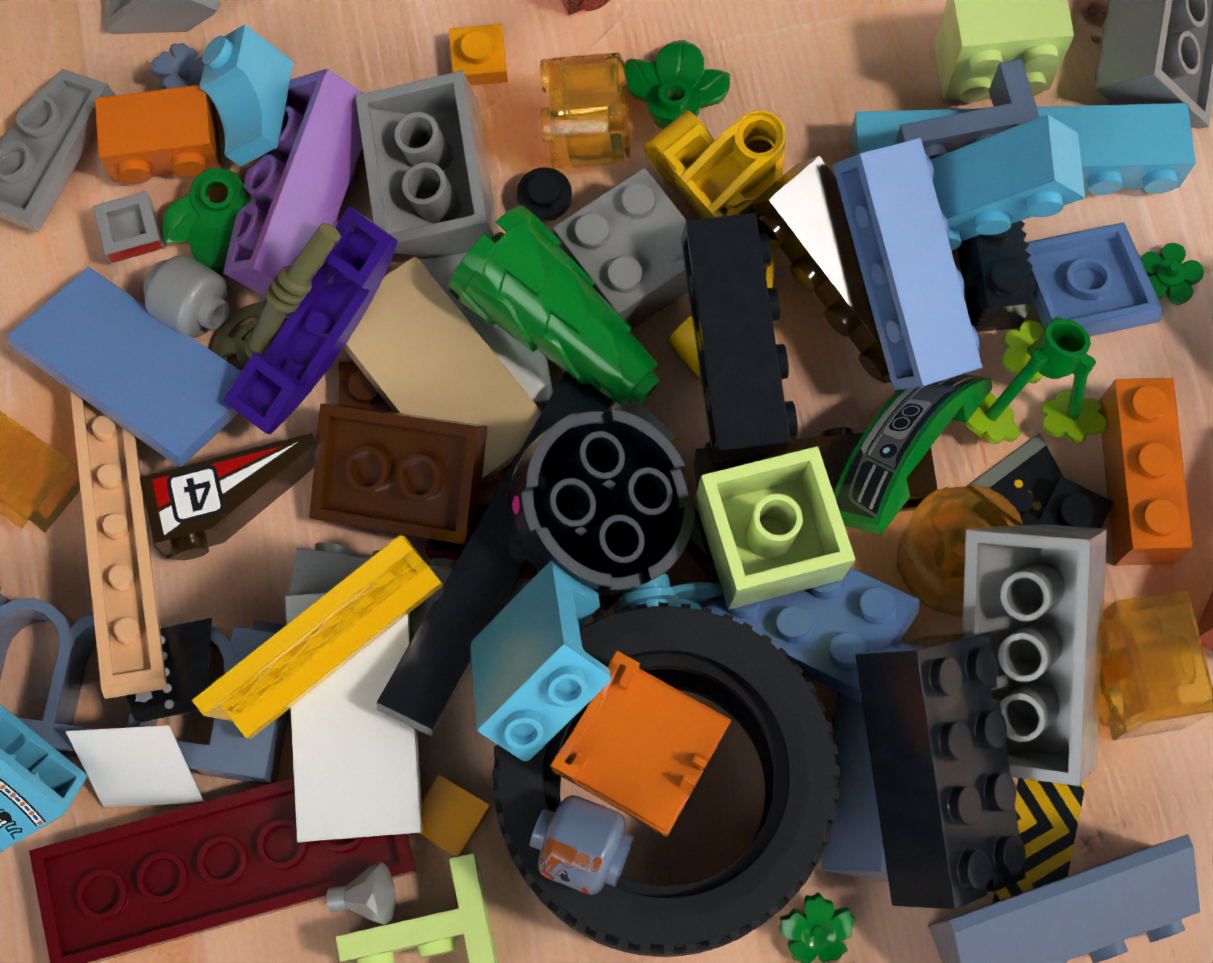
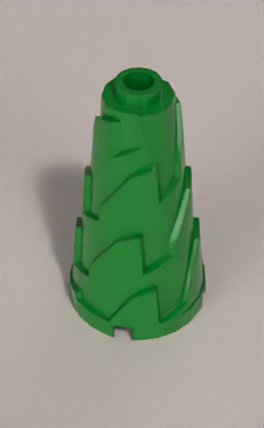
[448,205,661,406]

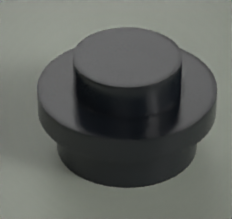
[517,167,572,222]

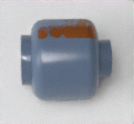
[529,795,634,895]

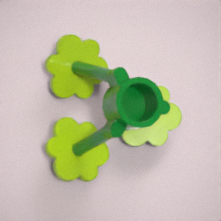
[964,317,1107,444]

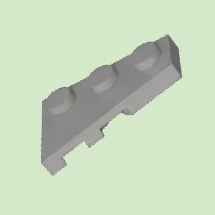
[0,69,115,232]

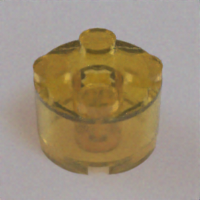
[540,52,631,169]
[896,484,1024,617]

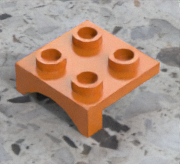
[551,651,731,837]

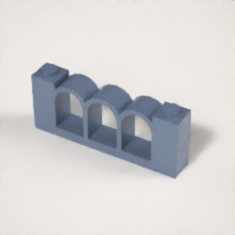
[0,587,290,785]

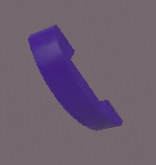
[223,206,398,434]

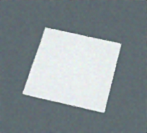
[65,725,204,807]

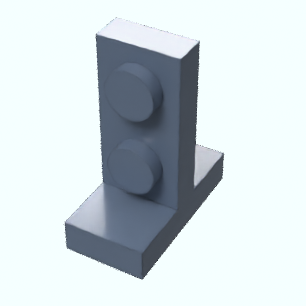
[895,59,1039,159]

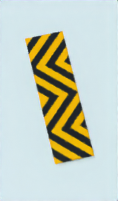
[992,778,1087,903]

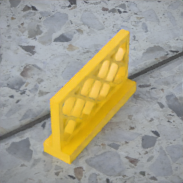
[192,534,443,739]

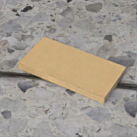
[343,256,542,483]

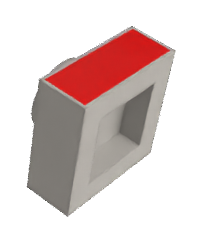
[93,191,165,263]

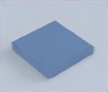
[1026,222,1163,337]

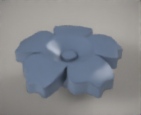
[150,43,204,89]

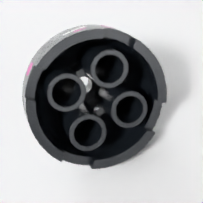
[508,409,695,596]

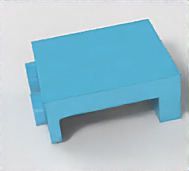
[470,561,611,761]

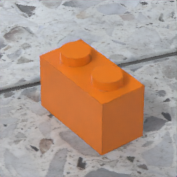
[95,85,221,184]

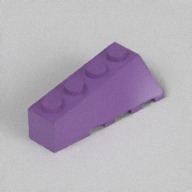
[223,69,363,297]

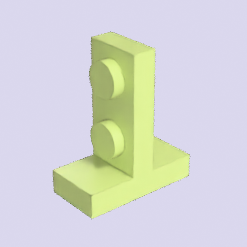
[335,853,499,963]

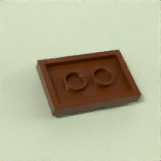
[309,403,488,545]

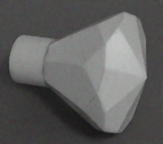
[327,862,396,925]

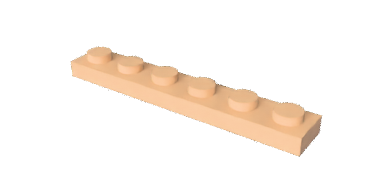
[70,390,167,699]

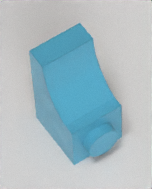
[199,24,294,167]

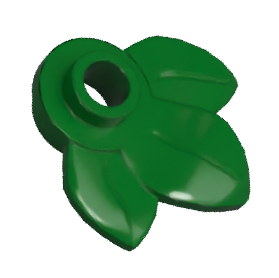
[623,40,730,129]
[162,168,250,275]

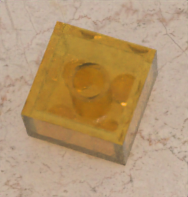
[1099,589,1213,741]

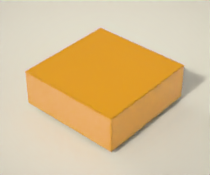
[417,774,491,857]

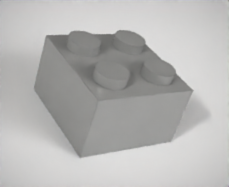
[553,168,688,330]

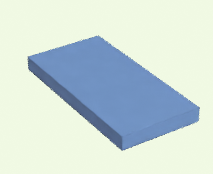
[7,266,241,467]

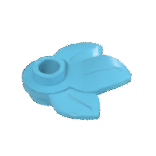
[614,574,723,613]

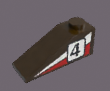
[140,433,316,560]

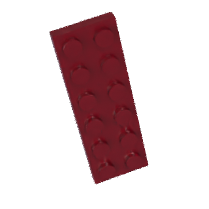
[29,777,417,963]

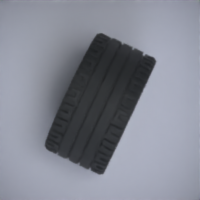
[492,602,840,957]

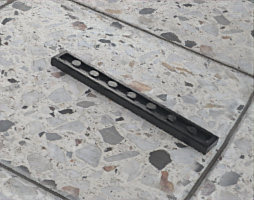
[376,371,616,737]

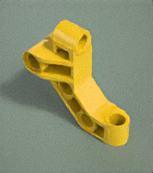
[643,110,786,380]

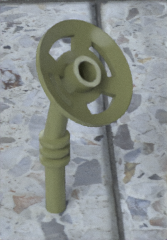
[211,223,341,368]

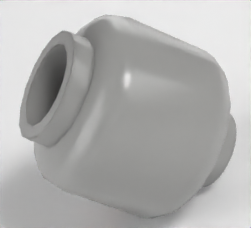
[143,255,229,338]

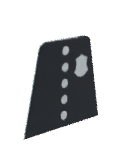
[126,618,212,722]

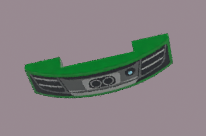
[834,374,993,535]

